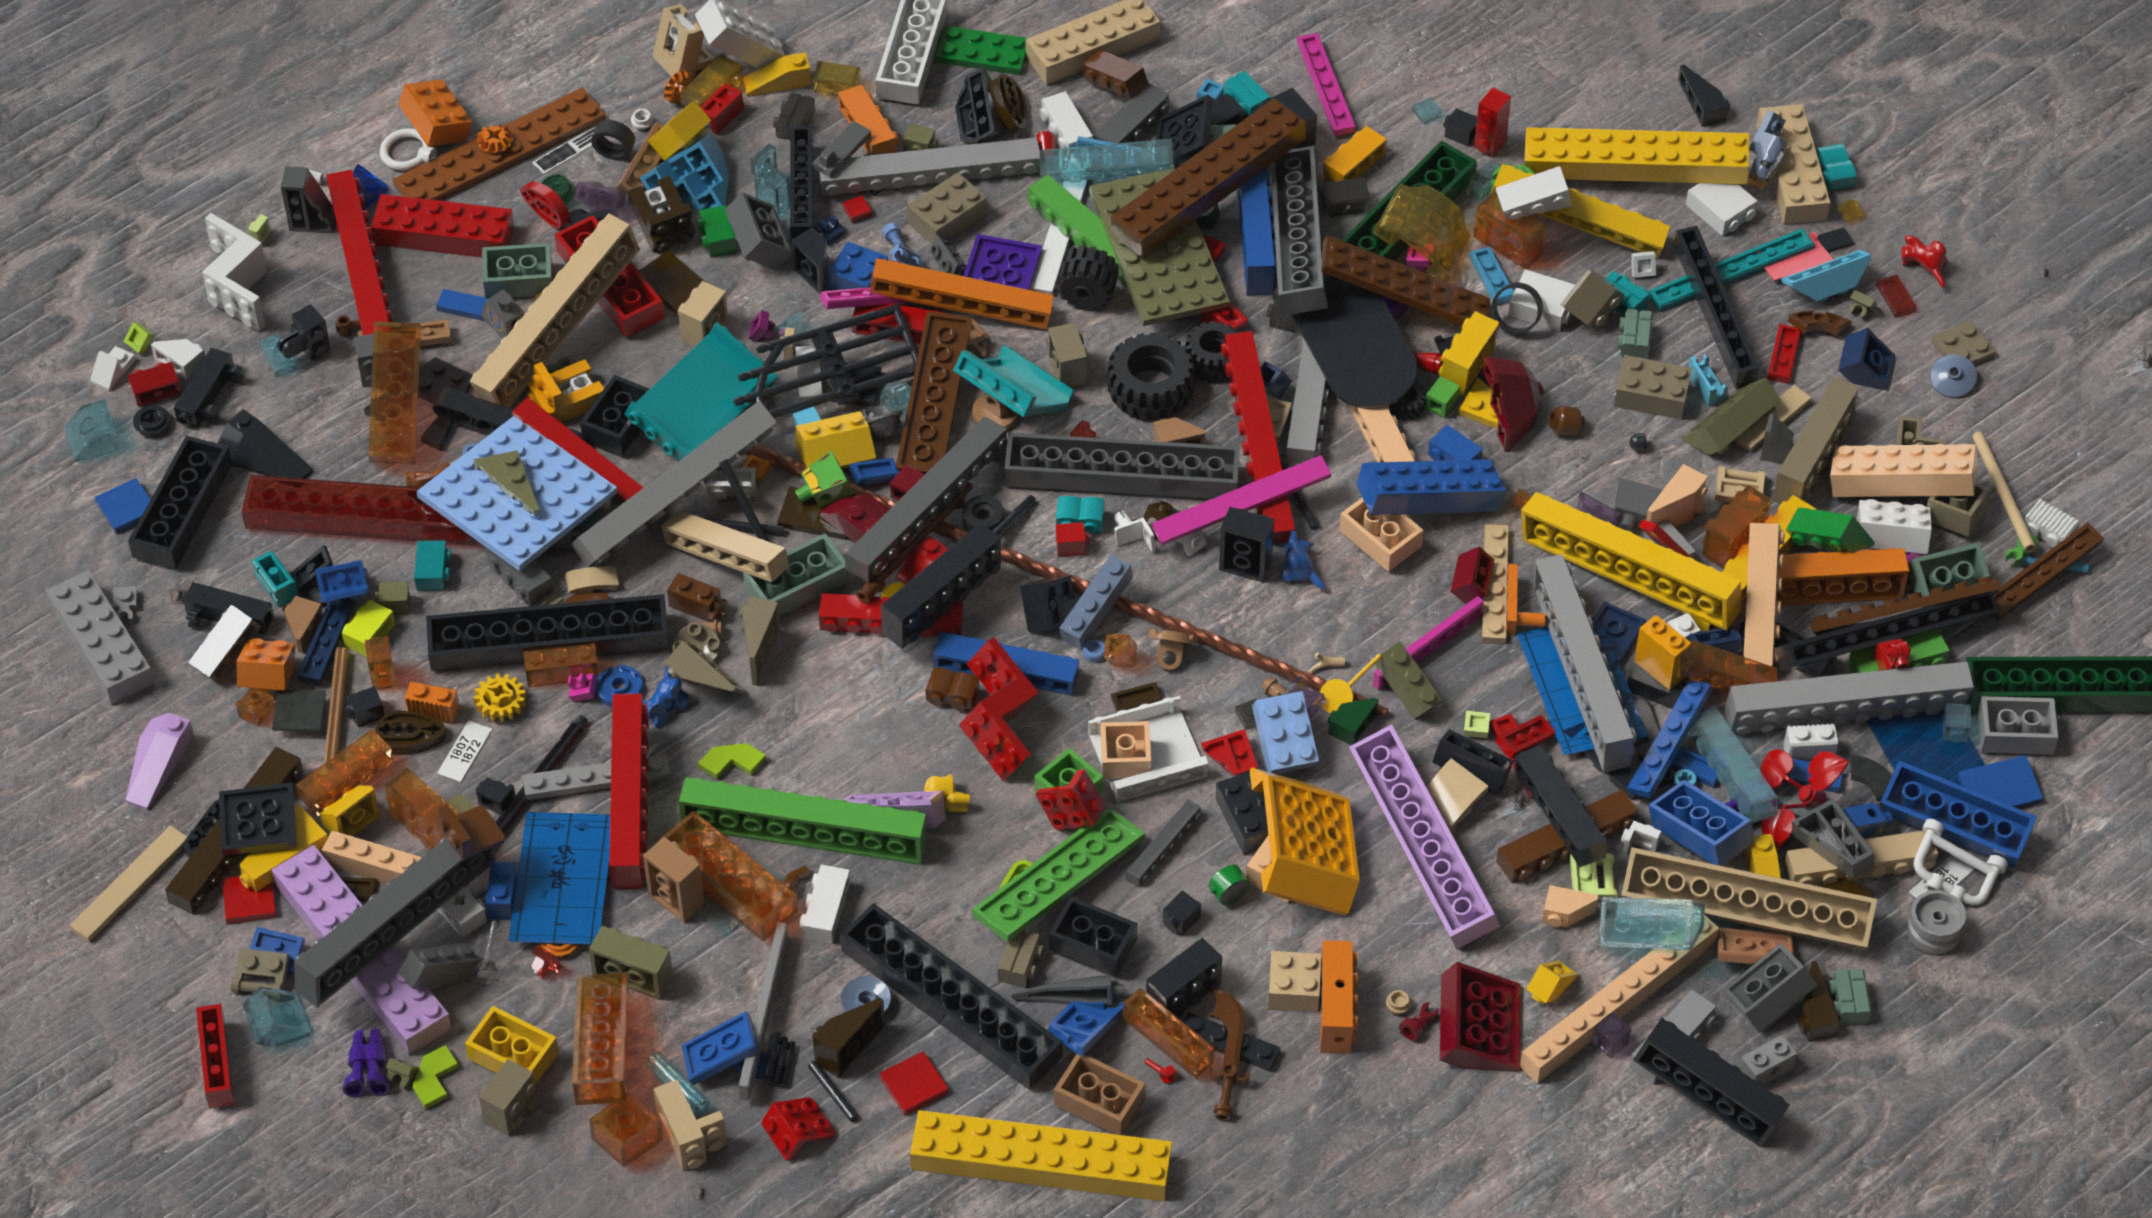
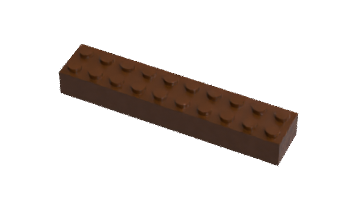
[1111,98,1306,258]

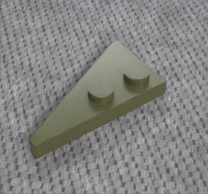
[474,450,540,517]

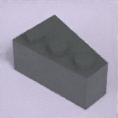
[281,166,336,233]
[1792,798,1874,879]

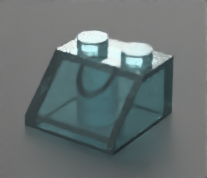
[64,400,120,463]
[243,986,313,1048]

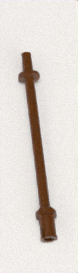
[856,482,974,604]

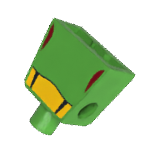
[795,451,855,507]

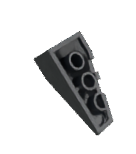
[217,409,313,486]

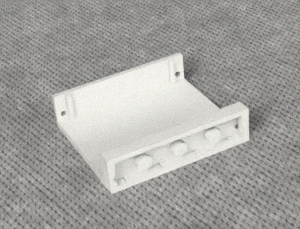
[1088,696,1209,803]

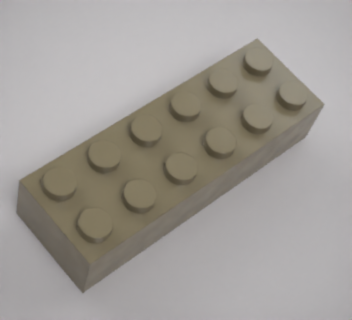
[1773,377,1860,504]

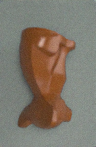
[405,462,450,496]

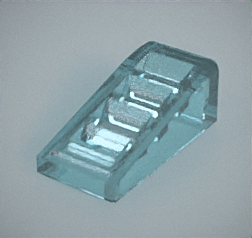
[1464,160,1500,202]

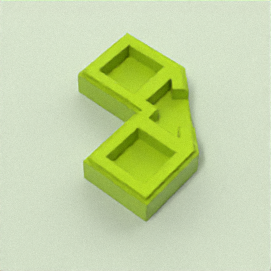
[698,743,766,779]
[412,1045,458,1109]

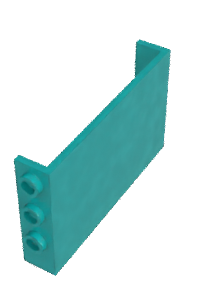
[625,322,778,462]

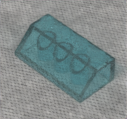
[1599,897,1705,950]

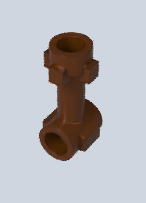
[335,315,361,337]

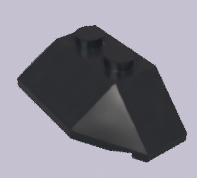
[955,67,1006,144]

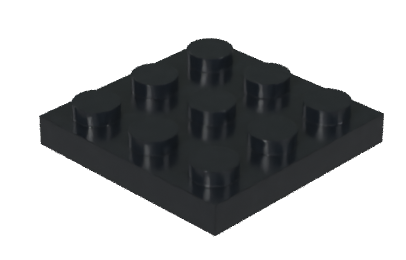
[1152,94,1214,172]
[219,782,297,856]

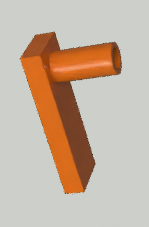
[1506,564,1545,635]

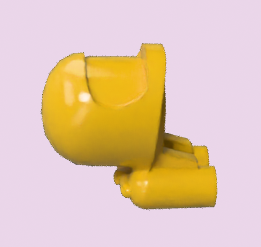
[924,774,970,812]

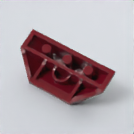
[820,493,904,567]

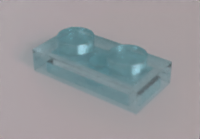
[258,333,297,378]

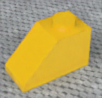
[1526,960,1578,1004]

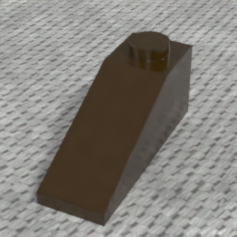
[1798,960,1840,1042]

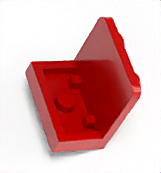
[1035,769,1106,830]
[761,1097,836,1161]

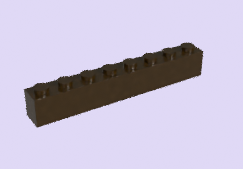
[165,747,303,915]

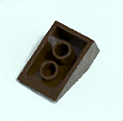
[812,998,885,1079]

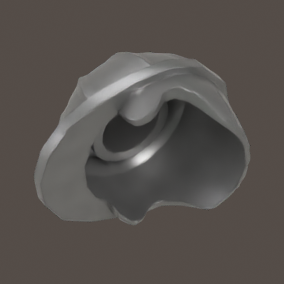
[863,406,904,438]

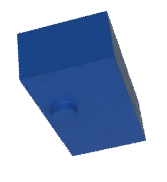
[1648,780,1755,866]

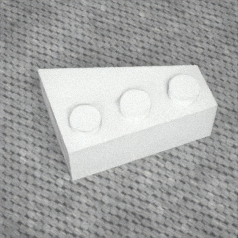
[1496,166,1572,220]

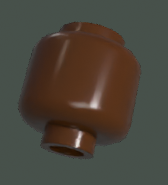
[1549,406,1585,437]

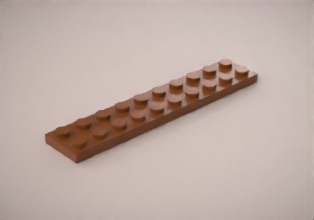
[392,87,606,201]

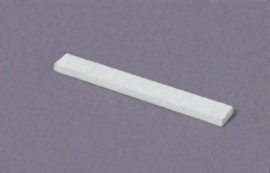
[1030,156,1093,295]

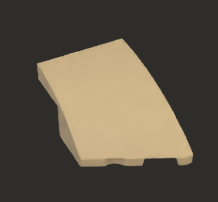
[1427,758,1488,834]

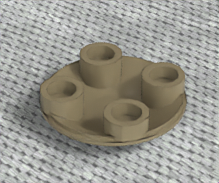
[673,622,721,662]

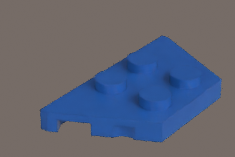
[1049,1001,1127,1056]

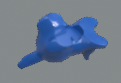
[1281,531,1325,590]
[643,666,689,728]

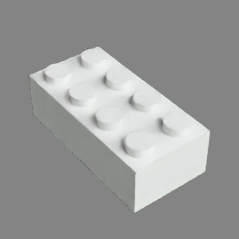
[695,0,785,69]

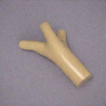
[1308,652,1345,674]

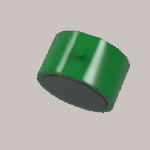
[1208,864,1251,905]

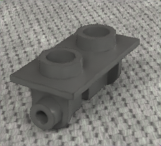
[929,235,966,276]

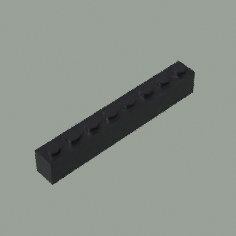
[1674,225,1759,389]

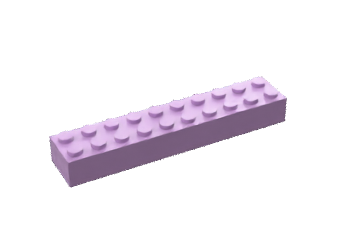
[1349,725,1500,950]
[272,845,451,1055]

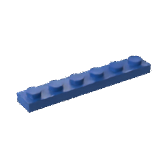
[1627,679,1713,798]

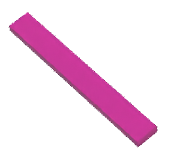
[1152,455,1331,546]

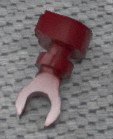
[1399,1002,1439,1041]

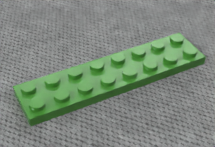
[972,807,1145,943]

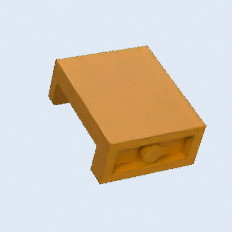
[1634,615,1691,690]

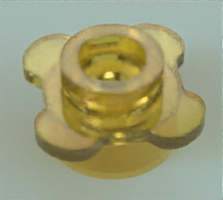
[1837,199,1864,222]

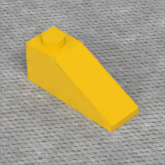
[743,52,811,97]
[1744,834,1781,879]

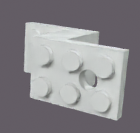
[202,213,267,332]

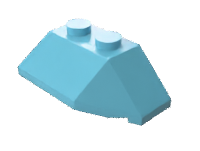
[1781,250,1872,302]

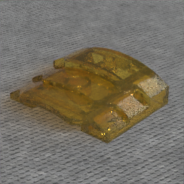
[1373,184,1471,282]

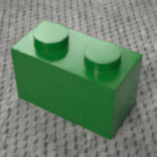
[697,205,736,257]

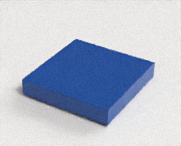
[94,478,151,533]

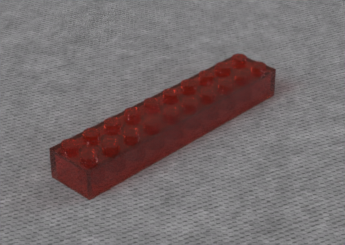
[241,475,477,546]

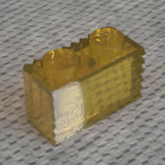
[813,61,861,96]

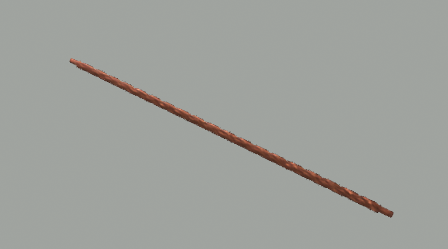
[745,443,1389,717]

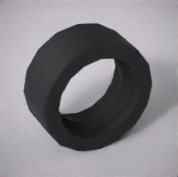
[591,120,636,160]

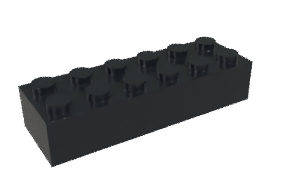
[128,435,233,569]
[881,522,1001,649]
[1633,1017,1790,1147]

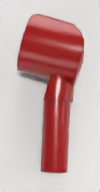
[1144,1058,1177,1084]

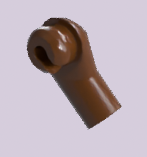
[782,865,811,896]

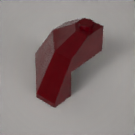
[1483,356,1543,452]

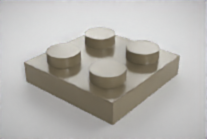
[1931,320,1996,373]

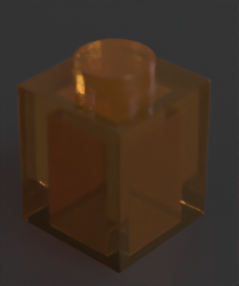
[1103,634,1137,667]

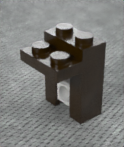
[628,175,695,252]

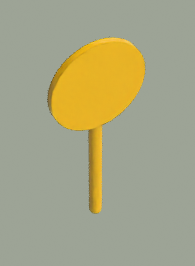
[1320,654,1382,713]

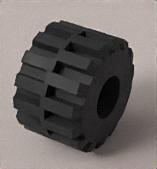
[1055,246,1119,310]

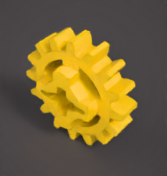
[473,673,526,722]

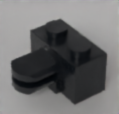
[277,304,330,360]

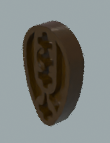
[989,74,1027,134]
[375,710,447,755]

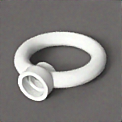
[380,128,437,170]

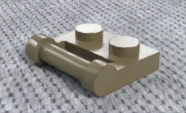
[231,948,290,998]

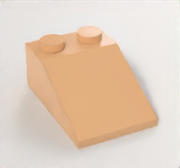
[1644,464,1708,533]

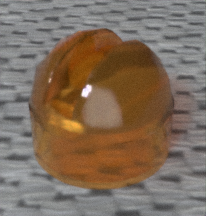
[1512,489,1531,509]

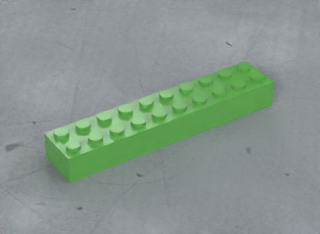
[679,777,927,865]

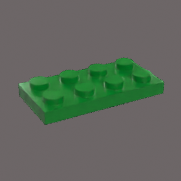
[935,25,1028,75]

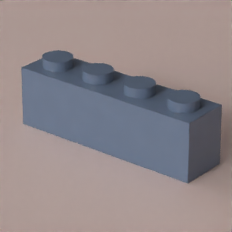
[1059,554,1133,651]

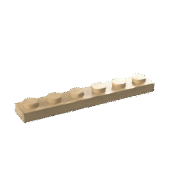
[1482,524,1508,644]

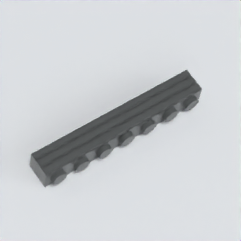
[1126,799,1201,887]

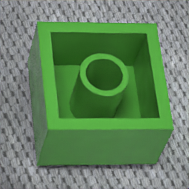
[1034,748,1103,795]

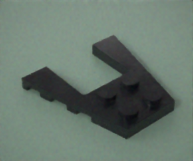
[364,357,473,451]
[1563,697,1674,800]

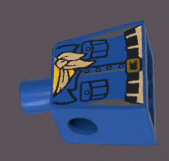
[1843,803,1893,839]

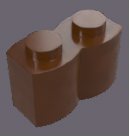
[925,668,980,711]

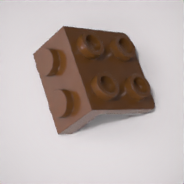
[437,804,505,861]

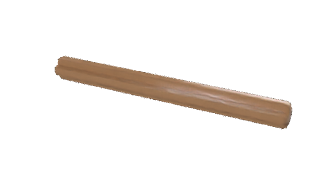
[324,647,349,769]

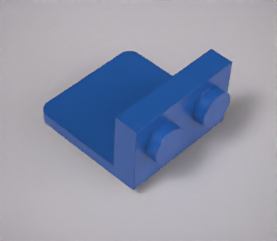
[315,559,369,605]

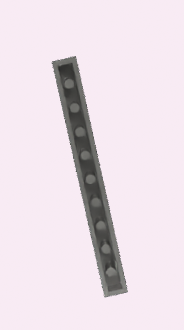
[845,417,1008,582]

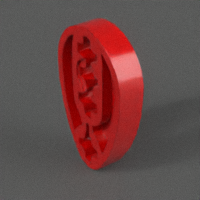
[520,181,570,229]

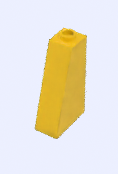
[240,804,328,892]

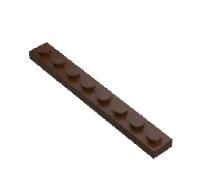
[1810,576,2001,633]

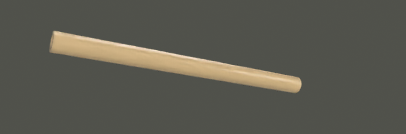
[1972,432,2036,553]

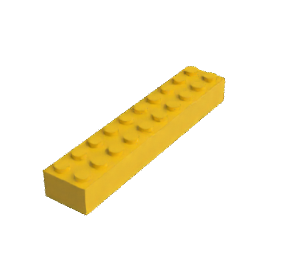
[1524,127,1749,184]
[1521,492,1741,631]
[910,1110,1172,1201]

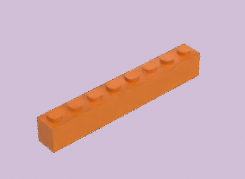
[869,258,1054,330]

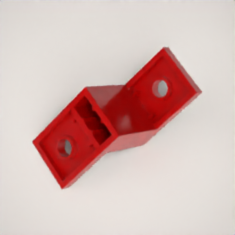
[959,637,1039,781]

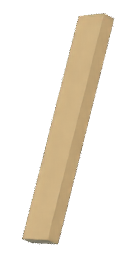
[70,825,187,942]

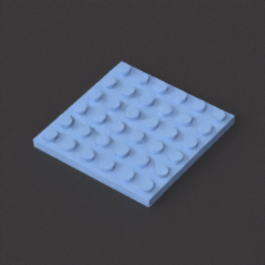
[417,416,617,571]

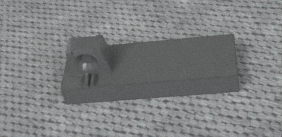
[813,121,871,178]

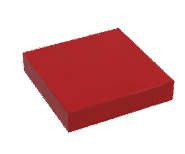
[222,876,276,924]
[879,1051,948,1116]

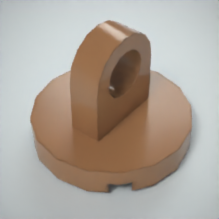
[972,393,1017,430]
[1148,629,1196,670]

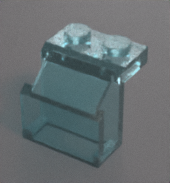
[754,143,790,217]

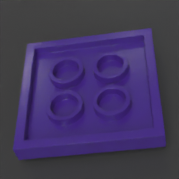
[963,234,1042,290]

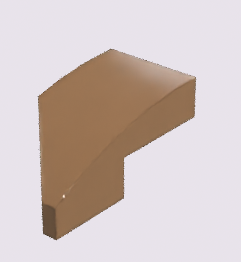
[967,319,988,359]

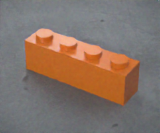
[838,85,899,155]

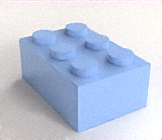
[1252,691,1319,774]

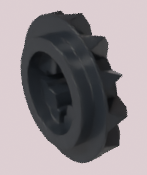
[133,405,171,437]

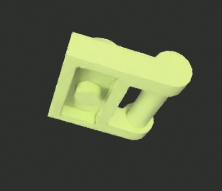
[1570,853,1618,903]

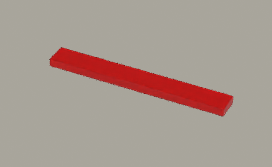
[512,397,667,525]

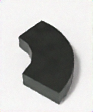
[1850,755,1892,801]

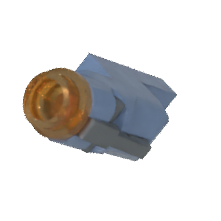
[1747,110,1788,191]

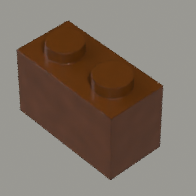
[667,573,721,622]

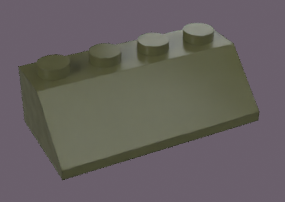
[1682,378,1781,455]

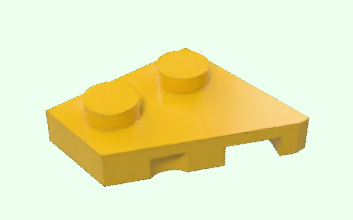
[1459,378,1498,429]

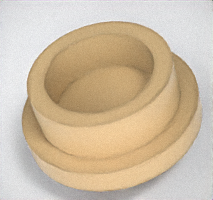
[1386,990,1411,1015]

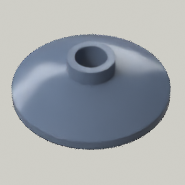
[1931,354,1977,398]
[841,976,891,1013]

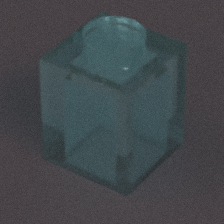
[1943,703,1971,742]

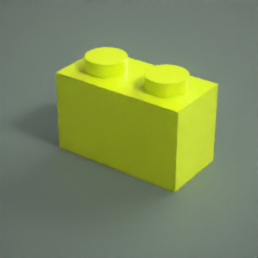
[342,600,395,658]

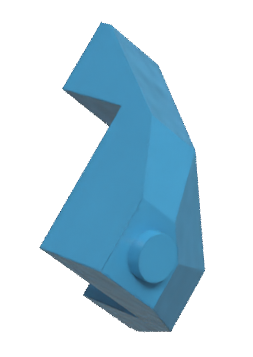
[640,133,729,214]

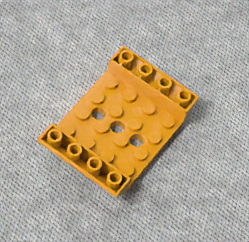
[1250,767,1360,916]

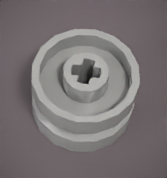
[1907,890,1966,955]

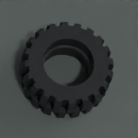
[1108,333,1195,420]

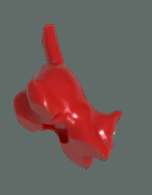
[1901,235,1948,288]

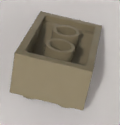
[740,596,780,686]
[664,641,746,694]

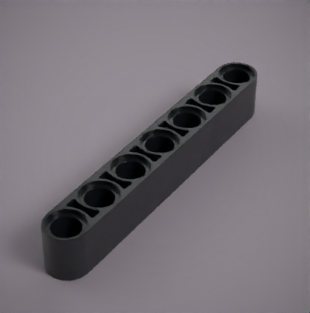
[432,388,588,443]

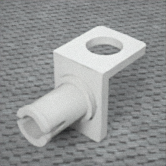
[1114,511,1155,551]

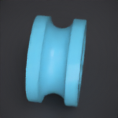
[1673,769,1696,786]

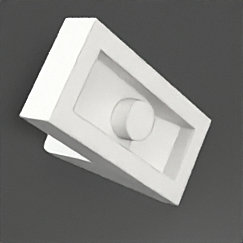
[90,346,135,391]

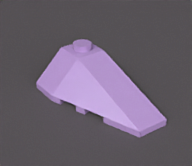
[126,713,194,811]
[844,790,946,828]

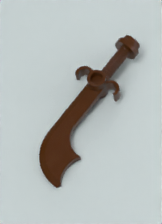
[1209,989,1250,1121]

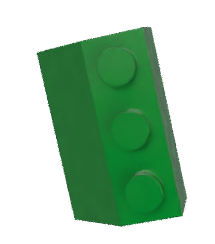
[1786,507,1875,552]

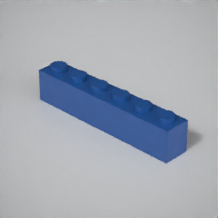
[933,632,1079,696]

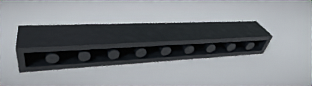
[1774,591,1999,671]

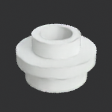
[631,109,653,129]

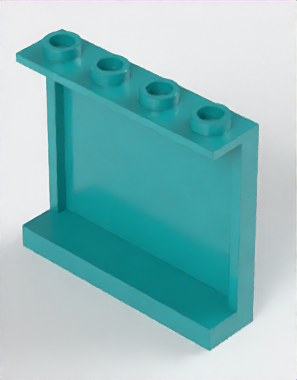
[953,345,1075,417]

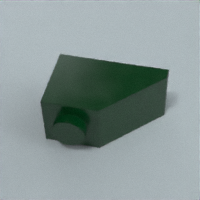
[1327,698,1379,745]

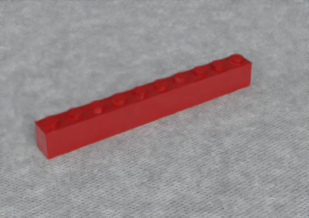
[326,169,395,336]
[1221,331,1295,544]

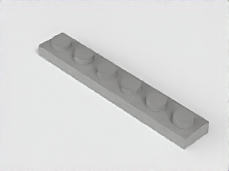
[522,754,670,800]

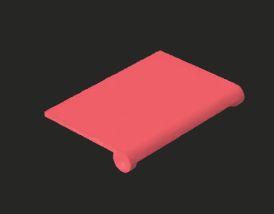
[1756,232,1834,282]

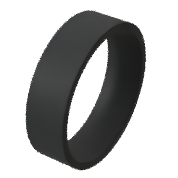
[1491,282,1543,334]

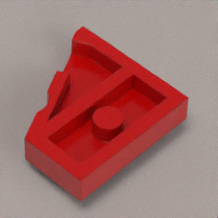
[1201,729,1258,777]

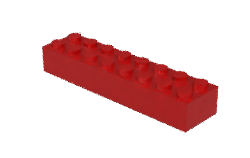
[609,693,649,889]

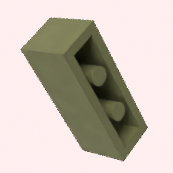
[1375,641,1442,719]

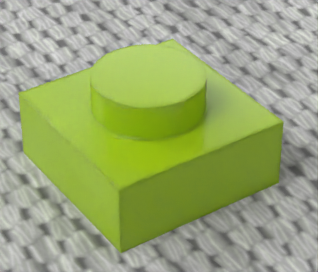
[123,322,154,354]

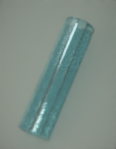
[646,1052,709,1116]

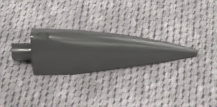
[1011,975,1124,1006]

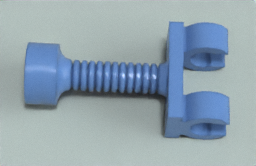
[882,223,924,267]

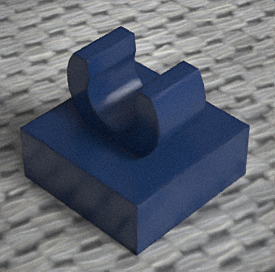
[814,214,845,245]

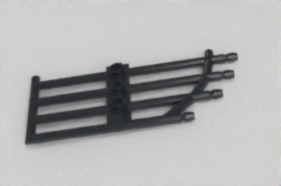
[733,303,919,418]

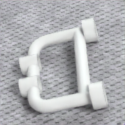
[1913,819,2008,906]

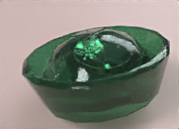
[541,174,576,205]

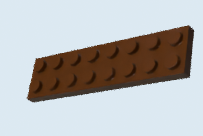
[1321,235,1490,326]
[895,311,972,474]

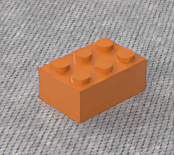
[398,79,472,147]

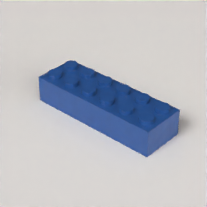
[1237,169,1278,296]
[1356,459,1506,515]
[1879,761,2037,868]

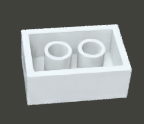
[1857,499,1932,554]

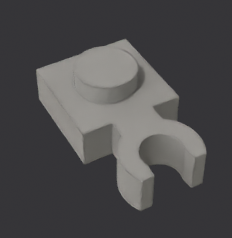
[112,586,138,624]

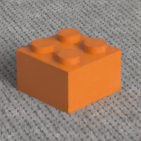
[236,638,296,690]

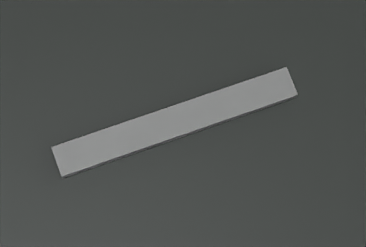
[739,922,788,1101]

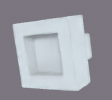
[1631,251,1656,278]

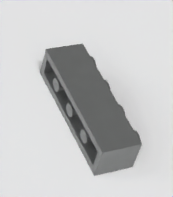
[1094,82,1170,146]

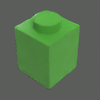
[1425,376,1460,418]

